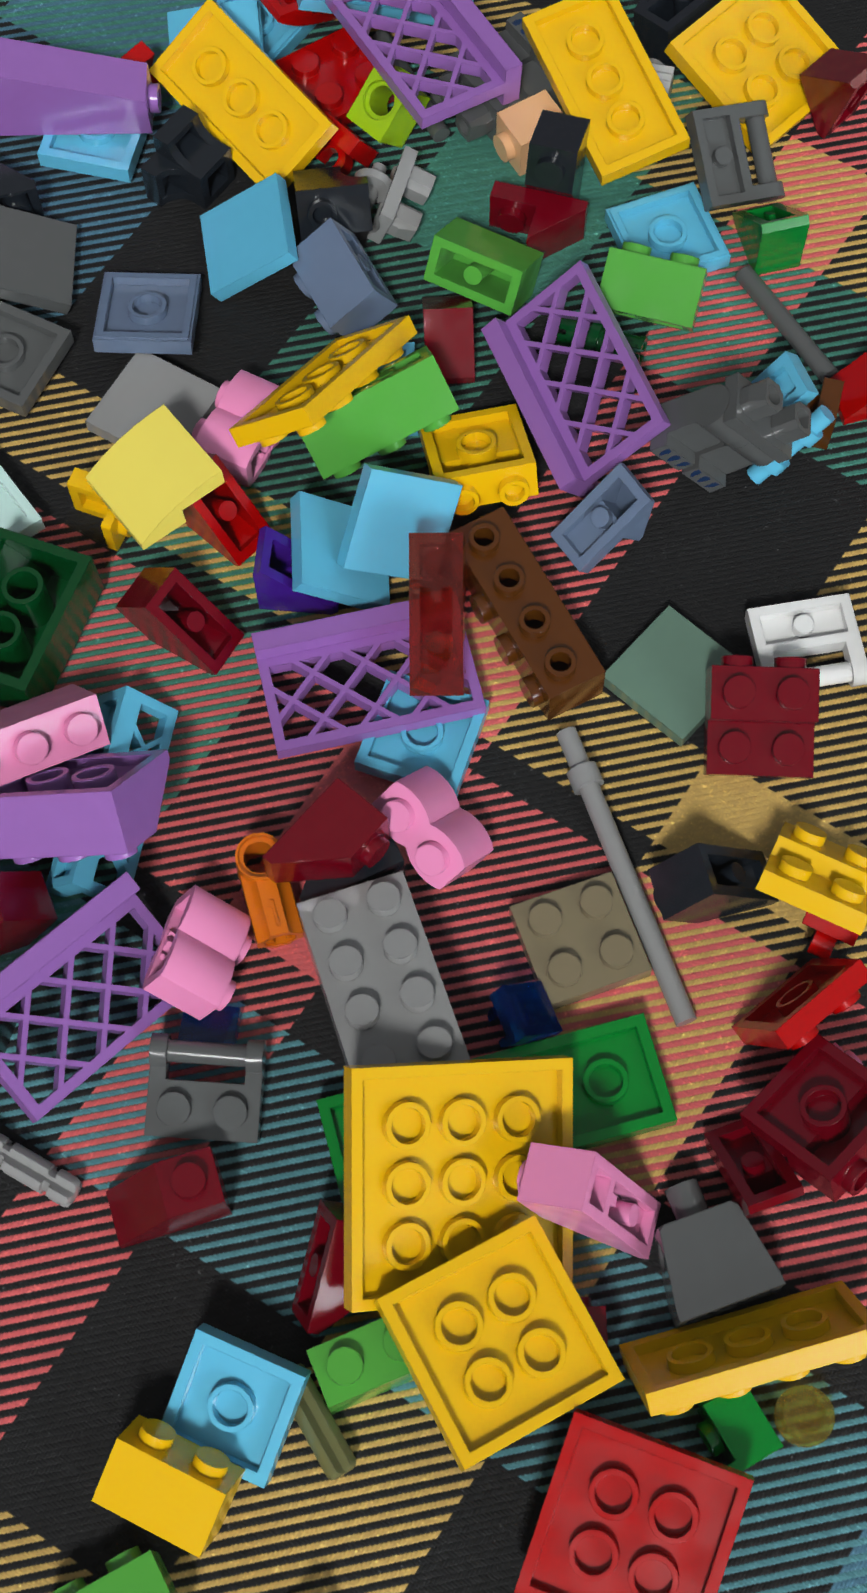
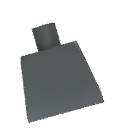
[654,1179,786,1329]

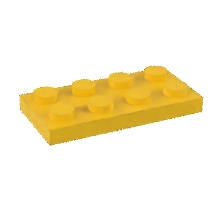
[149,0,339,188]
[522,0,690,186]
[229,315,417,448]
[619,1280,867,1417]

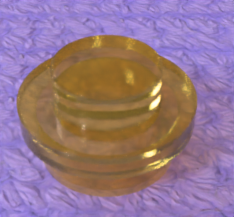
[774,1385,835,1448]

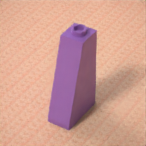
[0,37,162,136]

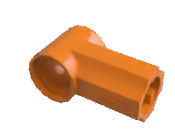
[235,832,304,949]

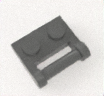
[685,100,785,212]
[144,1032,267,1143]

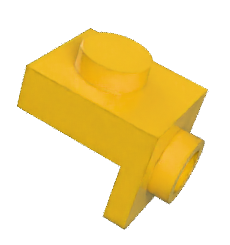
[67,467,131,551]

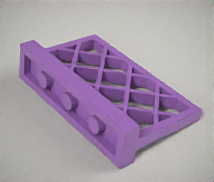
[325,0,523,129]
[481,260,671,498]
[251,590,486,759]
[0,872,172,1123]

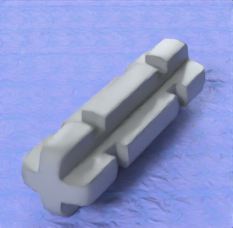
[0,1133,82,1207]

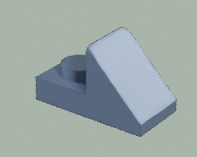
[550,463,655,573]

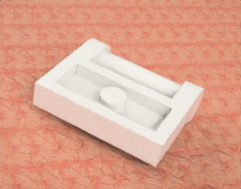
[744,593,867,687]

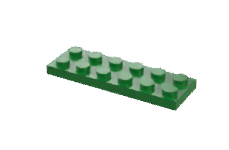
[316,1013,677,1203]

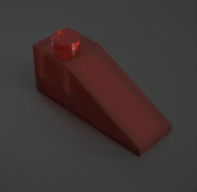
[409,533,466,696]

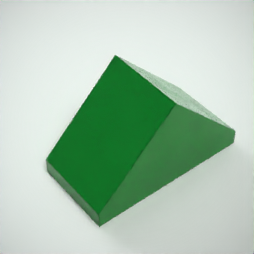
[733,203,810,275]

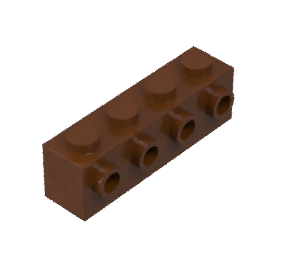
[445,507,606,720]

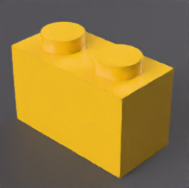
[91,1415,245,1558]

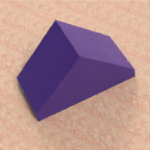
[253,526,339,615]

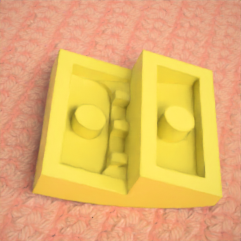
[85,404,225,550]

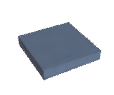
[92,272,202,355]

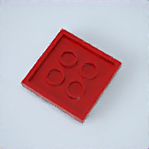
[514,1408,754,1593]

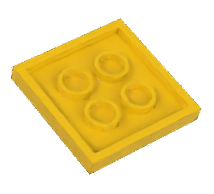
[664,0,839,153]
[374,1215,625,1472]

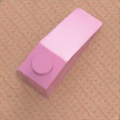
[517,1142,661,1260]

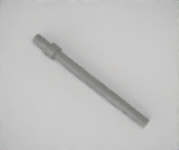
[556,726,697,1027]

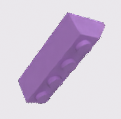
[0,749,170,865]

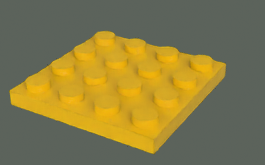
[344,1055,573,1313]

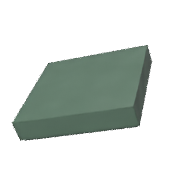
[604,606,733,747]

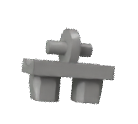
[354,146,436,244]

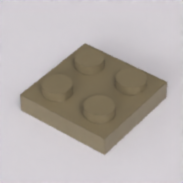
[509,871,652,1012]

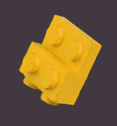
[419,403,539,515]
[755,821,867,936]

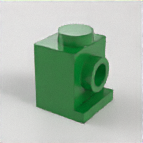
[696,1391,784,1472]

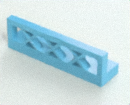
[46,685,179,898]

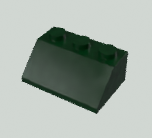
[0,527,104,707]

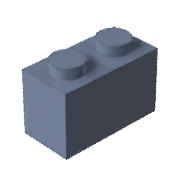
[292,217,398,336]

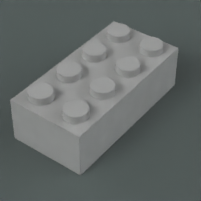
[296,871,471,1066]

